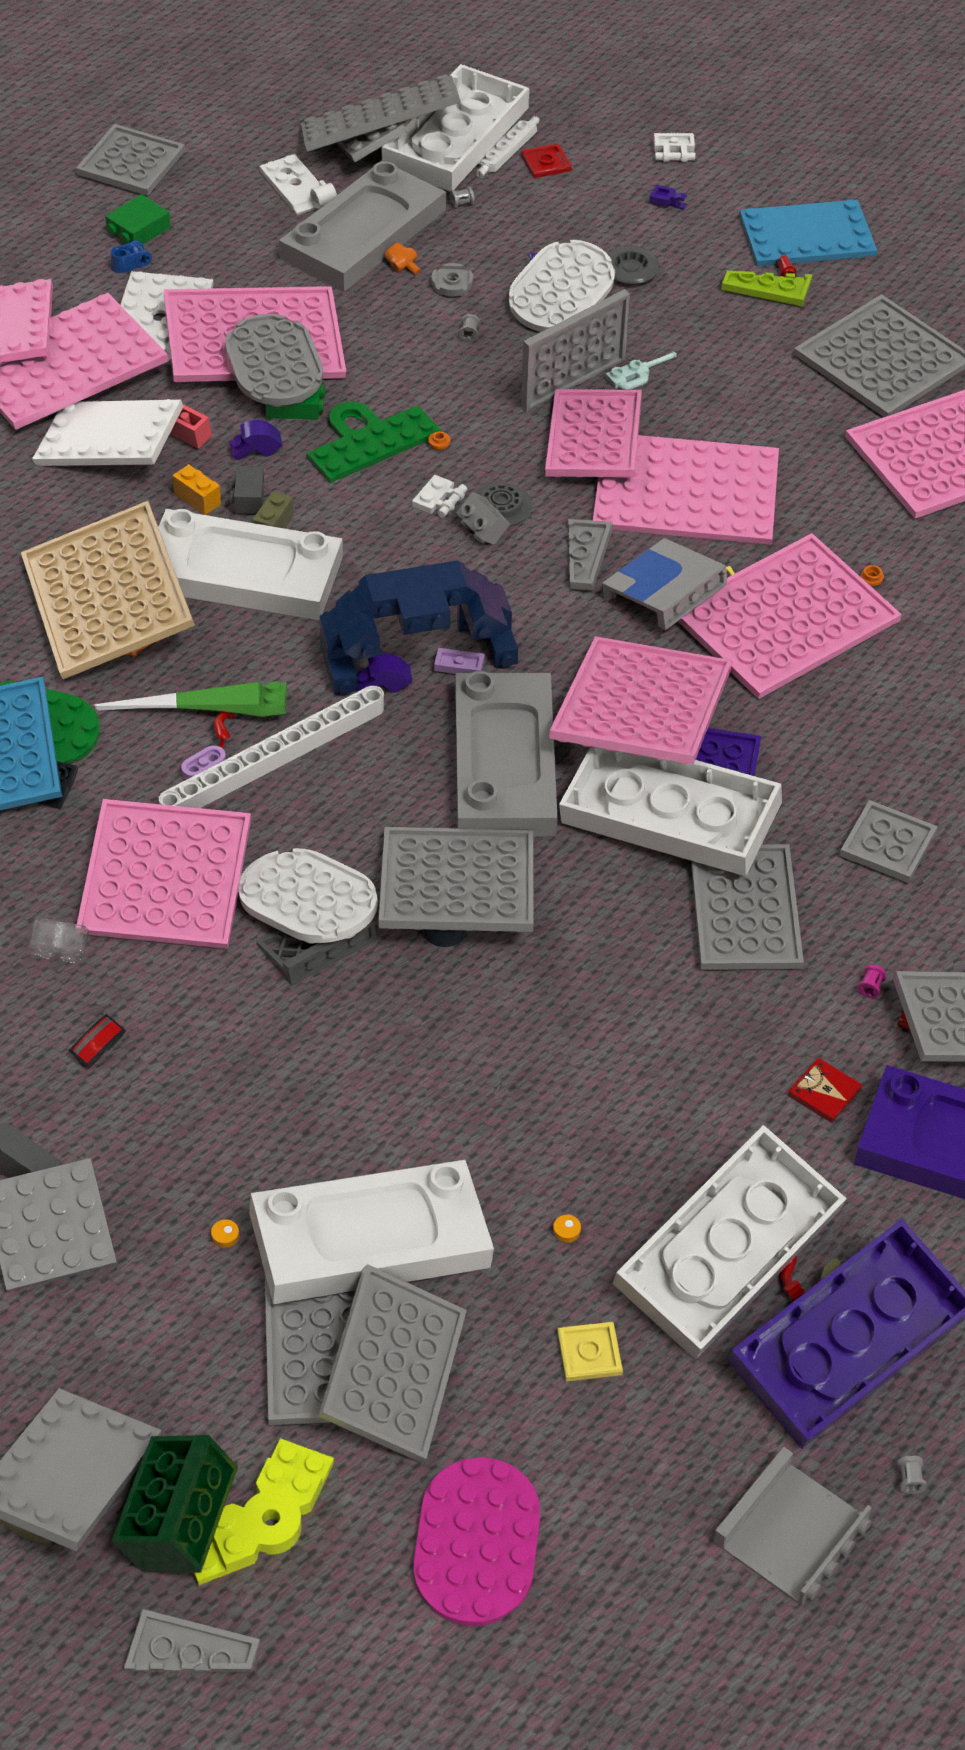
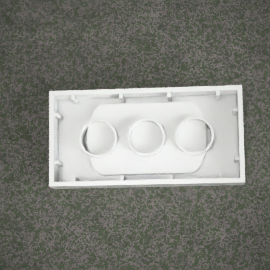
[382,64,529,191]
[159,509,343,620]
[559,746,782,876]
[612,1125,847,1359]
[249,1160,494,1304]

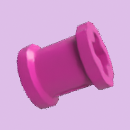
[857,964,887,999]

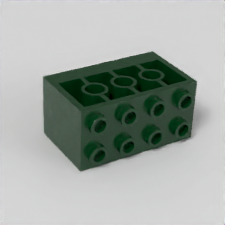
[111,1435,238,1573]

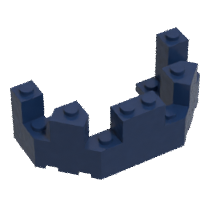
[319,560,518,695]

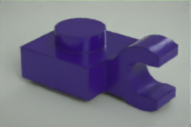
[649,185,687,210]

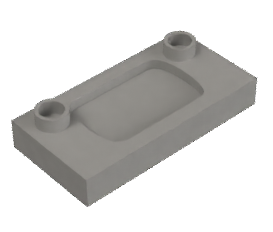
[279,160,446,292]
[455,671,557,836]

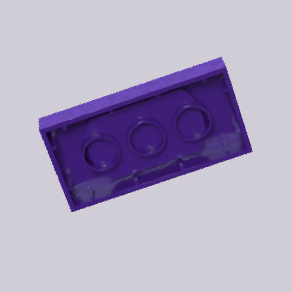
[854,1065,965,1199]
[727,1219,965,1449]

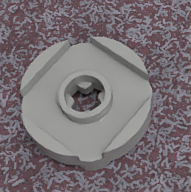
[432,263,473,297]

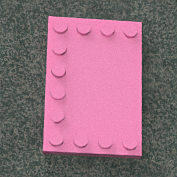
[0,279,53,363]
[545,389,642,478]

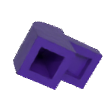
[230,420,283,460]
[357,653,412,693]

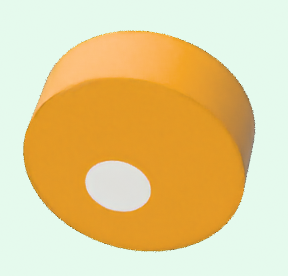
[553,1215,581,1243]
[211,1220,239,1248]

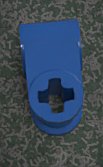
[111,240,152,273]

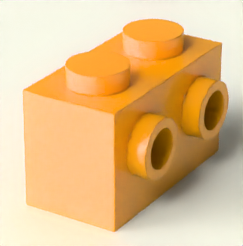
[172,464,221,515]

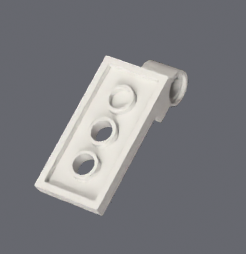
[259,154,337,215]

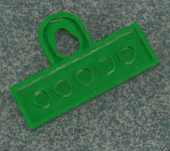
[306,402,441,483]

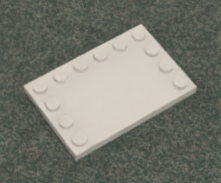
[32,399,183,466]

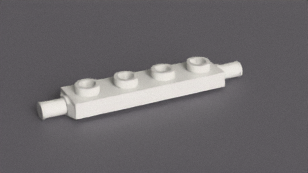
[476,116,539,178]

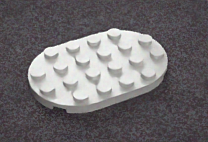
[509,240,615,332]
[239,848,378,944]

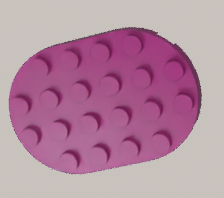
[414,1457,540,1626]

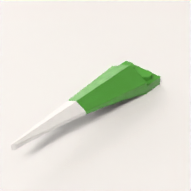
[94,681,288,717]

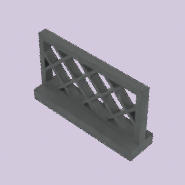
[257,920,377,986]

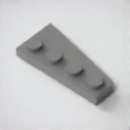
[568,519,613,590]
[124,1609,261,1672]

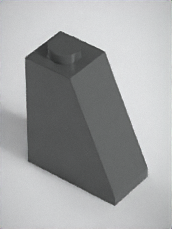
[0,1122,63,1178]

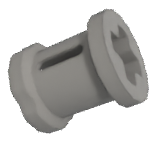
[450,186,475,208]
[459,314,480,341]
[897,1456,927,1494]

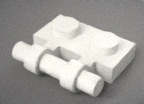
[654,133,695,162]
[412,475,467,518]

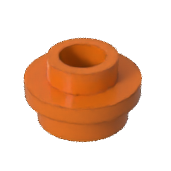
[429,431,450,451]
[860,565,884,586]

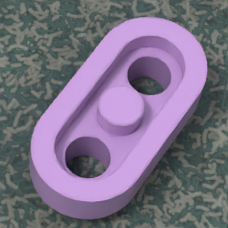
[182,746,226,780]

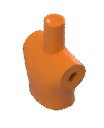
[384,242,421,276]

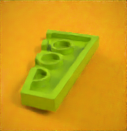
[721,271,812,307]

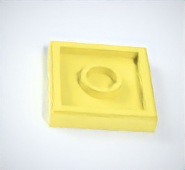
[557,1322,623,1382]

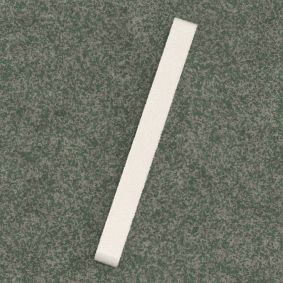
[159,686,384,808]

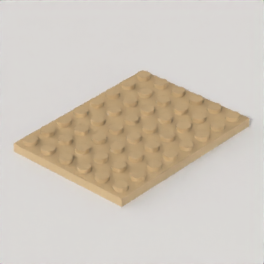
[21,501,195,679]

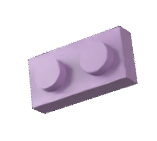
[434,648,485,674]

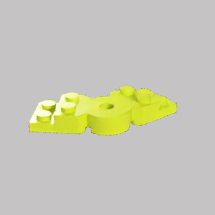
[194,1438,334,1586]

